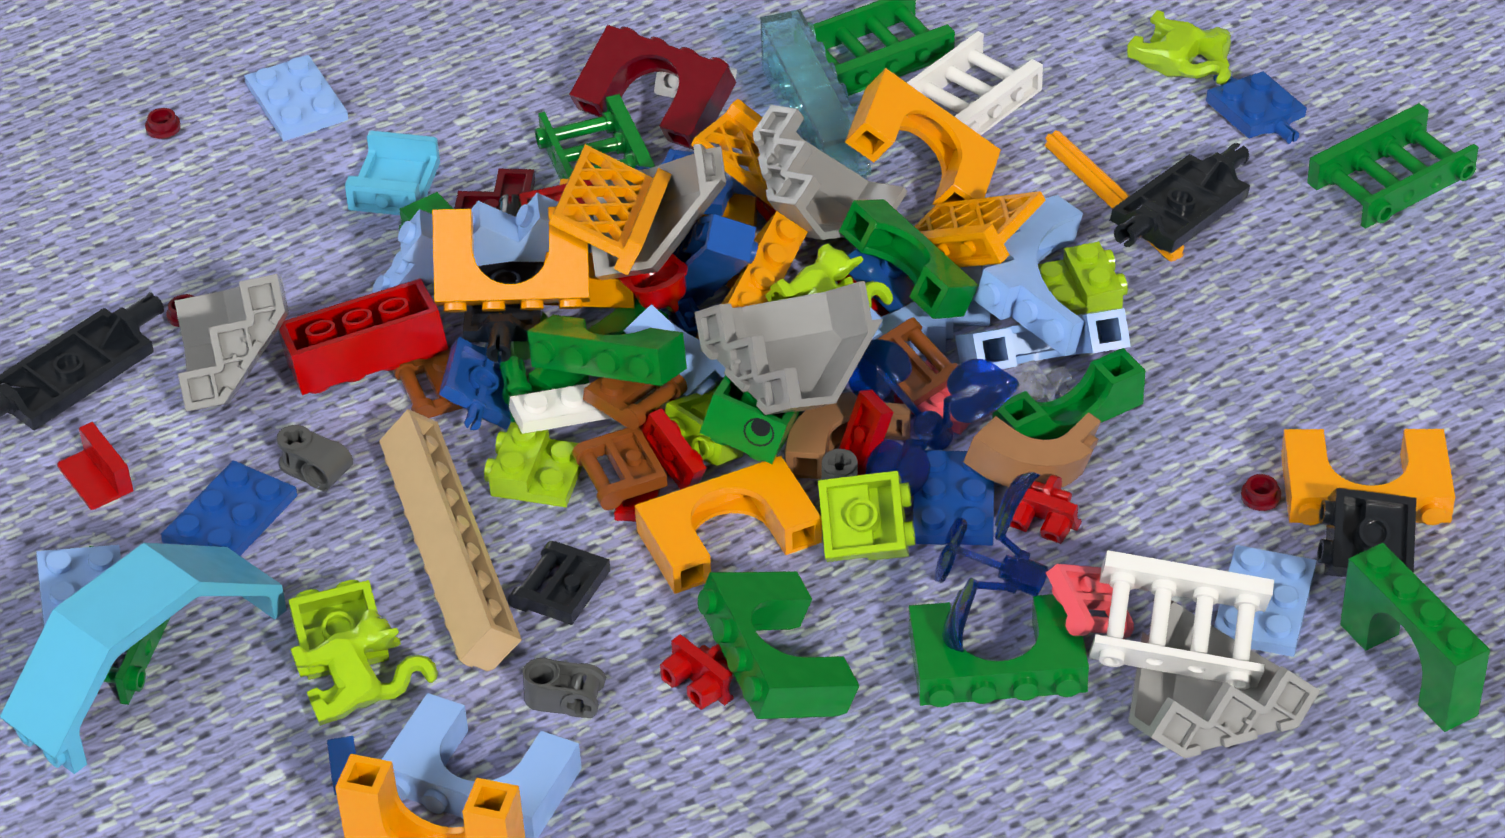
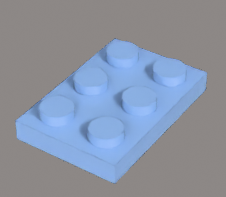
[244,55,348,142]
[36,545,121,627]
[1214,545,1317,657]

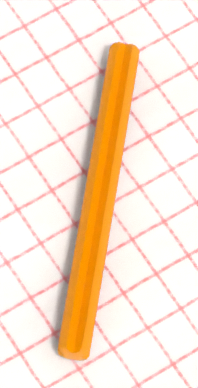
[1045,130,1185,262]

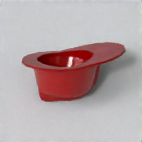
[618,253,688,313]

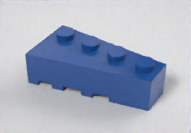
[673,214,758,306]

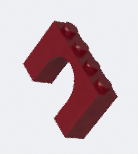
[569,24,737,150]

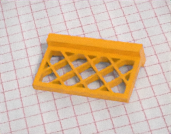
[691,99,774,209]
[549,144,672,276]
[914,191,1046,268]

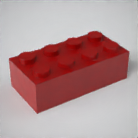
[278,278,448,395]

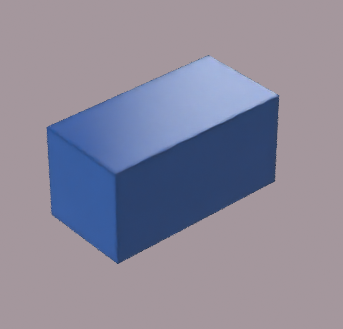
[670,297,700,337]
[327,736,357,795]

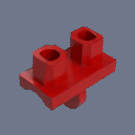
[1005,474,1082,544]
[660,634,734,710]

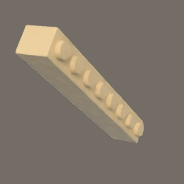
[379,409,522,671]

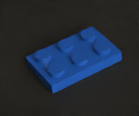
[913,450,994,546]
[161,460,298,556]

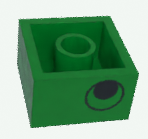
[699,375,799,464]

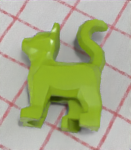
[1127,10,1231,85]
[765,244,893,307]
[290,610,438,726]

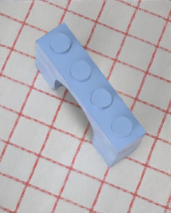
[955,308,1131,373]
[382,693,582,838]

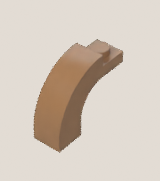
[785,391,911,479]
[963,412,1101,489]

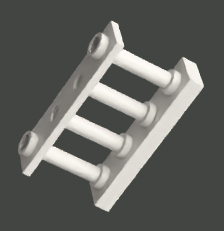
[907,31,1043,135]
[1089,550,1274,690]

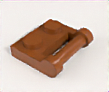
[862,317,965,410]
[392,348,463,418]
[583,374,688,430]
[572,427,668,510]

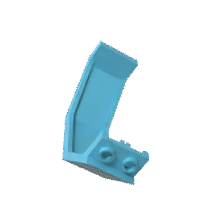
[0,543,287,774]

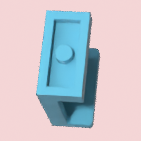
[345,131,440,215]

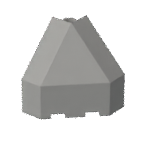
[752,105,908,240]
[591,144,726,280]
[174,274,289,412]
[695,281,883,415]
[1128,600,1320,759]

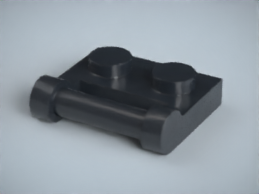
[507,541,610,625]

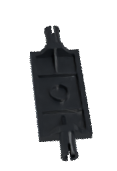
[1109,143,1250,253]
[463,194,544,362]
[0,292,164,431]

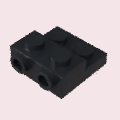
[1317,488,1417,577]

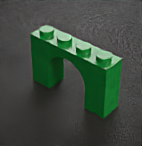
[1340,543,1490,732]
[697,571,860,719]
[909,594,1089,707]

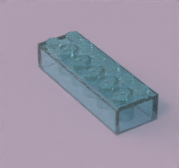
[760,9,871,180]

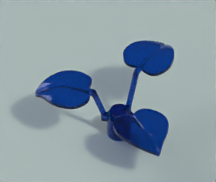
[848,339,1019,496]
[934,472,1048,652]

